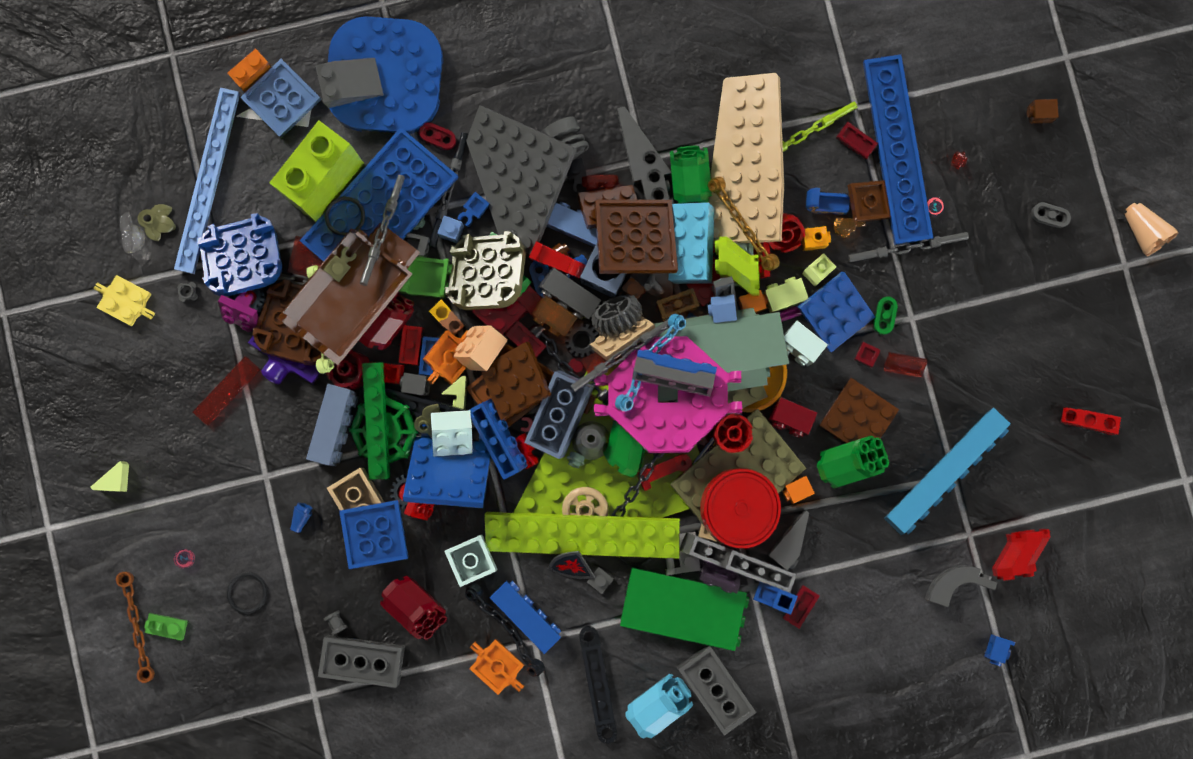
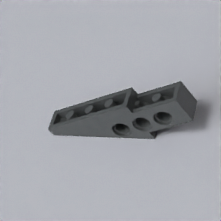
[617,107,674,204]
[680,532,797,593]

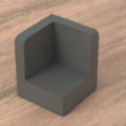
[406,233,430,258]

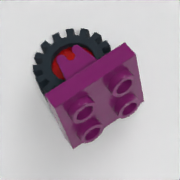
[218,288,266,332]

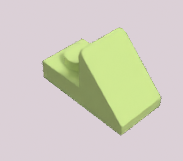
[803,253,836,286]
[442,376,468,409]

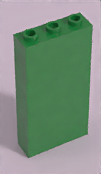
[620,567,749,651]

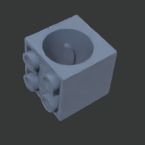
[580,243,627,298]

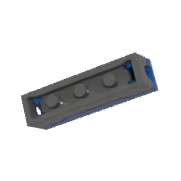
[632,350,717,397]

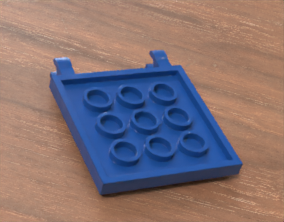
[403,424,491,508]

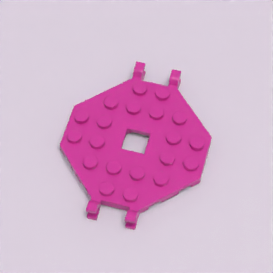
[594,336,742,453]

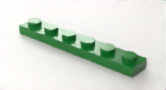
[362,362,390,479]

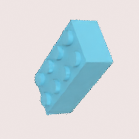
[668,203,715,284]

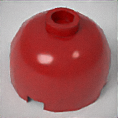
[768,213,805,253]
[712,413,753,453]

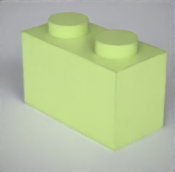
[763,277,808,313]

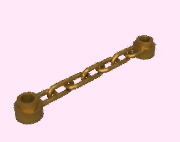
[708,177,779,271]

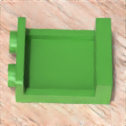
[399,257,453,299]

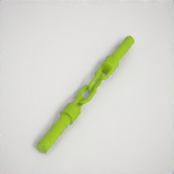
[782,101,858,152]

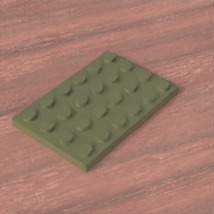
[670,409,806,545]

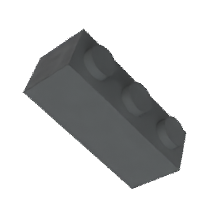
[539,268,601,320]

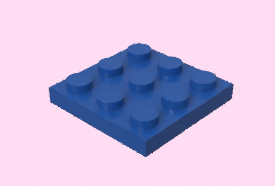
[798,272,875,352]
[339,500,408,569]

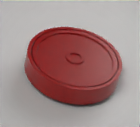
[700,468,781,548]

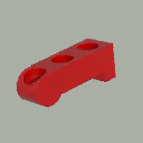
[529,241,586,279]
[1061,408,1121,435]
[637,454,692,491]

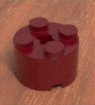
[326,350,370,390]

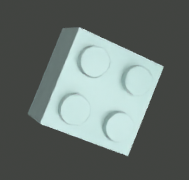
[784,321,828,367]
[431,410,473,457]
[445,534,498,587]

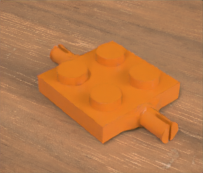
[422,330,468,385]
[469,639,525,695]

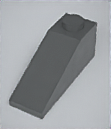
[767,510,809,570]

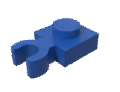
[457,192,490,227]

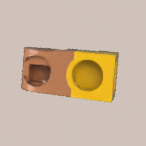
[429,299,465,336]

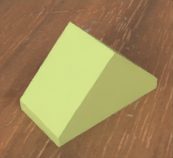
[91,461,129,492]

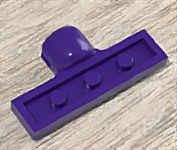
[248,336,321,385]

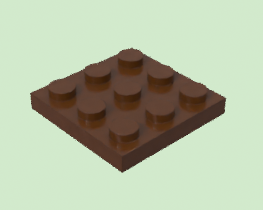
[481,342,551,420]
[819,378,899,444]

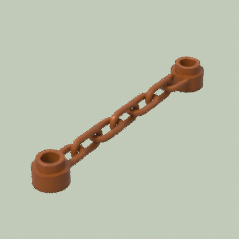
[116,571,155,683]

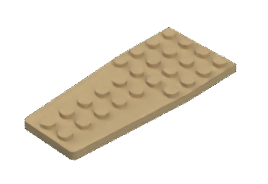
[708,73,784,244]

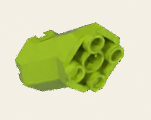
[715,236,760,296]

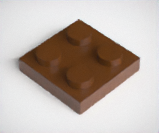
[847,180,891,222]

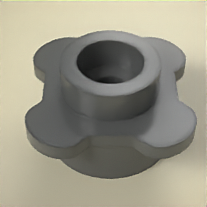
[177,282,198,302]

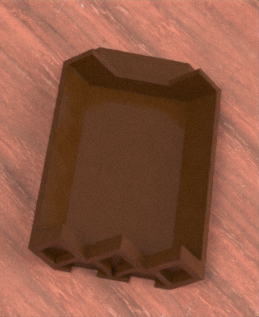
[277,223,420,365]

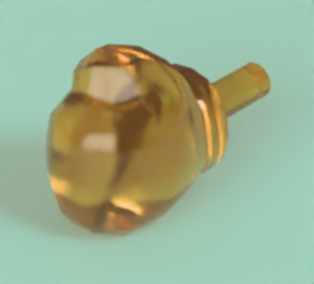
[833,218,866,238]

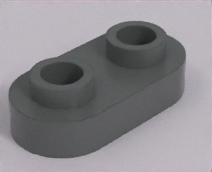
[1031,202,1071,228]

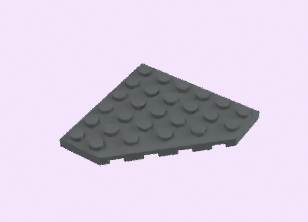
[466,105,577,254]

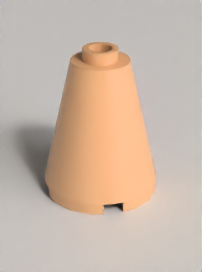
[1125,203,1179,256]

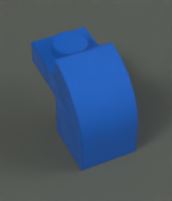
[753,582,798,615]

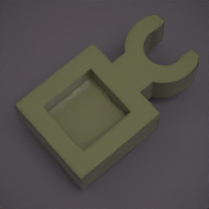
[323,247,357,282]

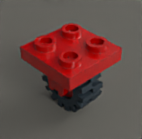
[390,475,434,521]

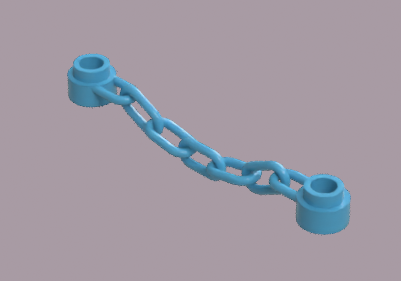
[615,314,686,412]

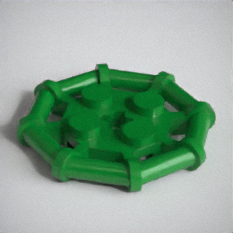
[349,395,419,464]

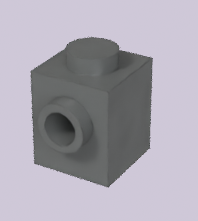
[400,373,431,396]

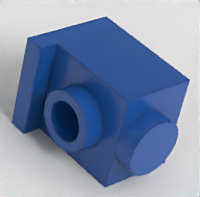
[984,634,1015,666]

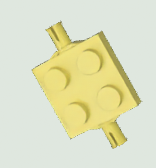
[94,275,155,327]

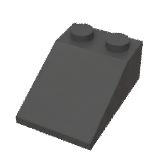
[315,58,384,108]

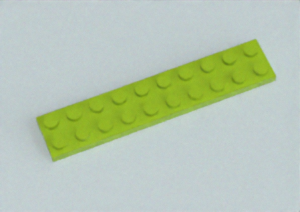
[485,512,680,559]

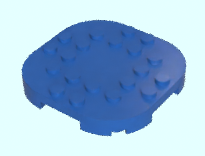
[328,17,443,134]

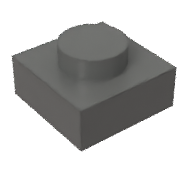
[587,567,614,594]

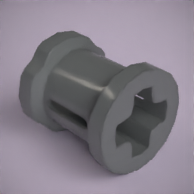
[324,610,348,636]

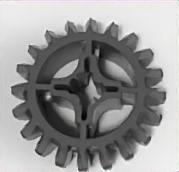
[591,294,643,337]

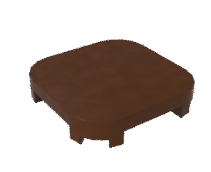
[253,280,326,365]

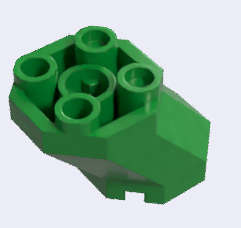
[670,145,712,204]
[603,420,645,478]
[817,435,889,488]

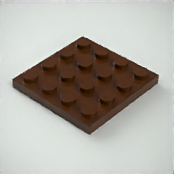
[594,200,678,274]

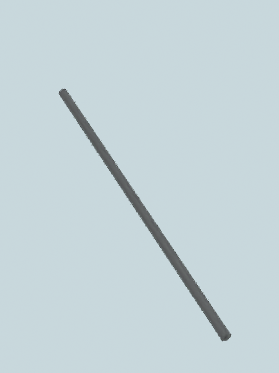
[680,480,957,534]

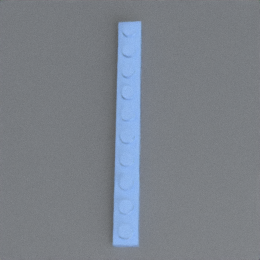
[174,88,240,274]

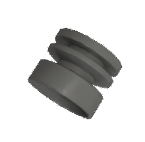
[541,116,589,159]

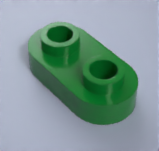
[873,297,898,335]

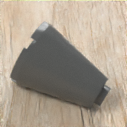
[572,421,610,460]

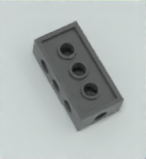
[318,635,405,688]
[677,645,757,735]

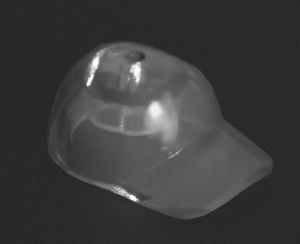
[120,212,145,253]

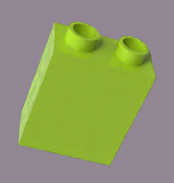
[269,120,366,222]

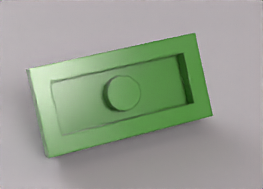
[144,613,188,640]

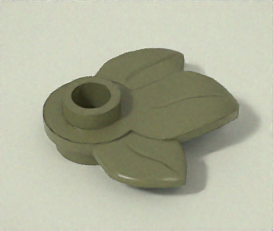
[138,204,176,241]
[414,404,440,437]

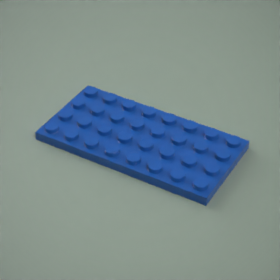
[300,128,459,262]

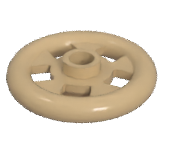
[562,487,609,516]

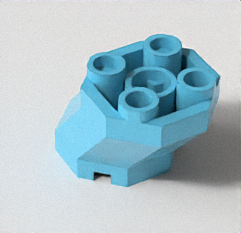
[625,674,693,738]

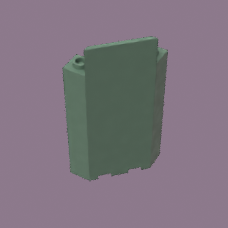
[654,308,789,402]

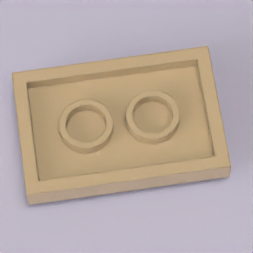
[590,316,656,361]

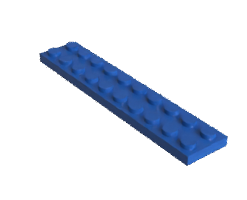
[863,55,933,245]

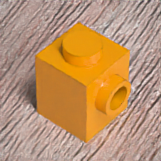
[802,226,831,251]

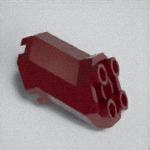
[358,292,414,350]
[380,575,447,640]

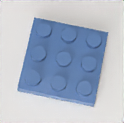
[240,59,322,138]

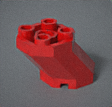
[992,529,1051,580]

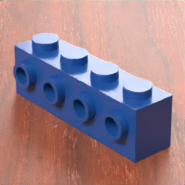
[468,398,528,480]
[490,580,562,654]

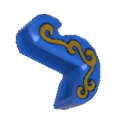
[805,188,850,215]

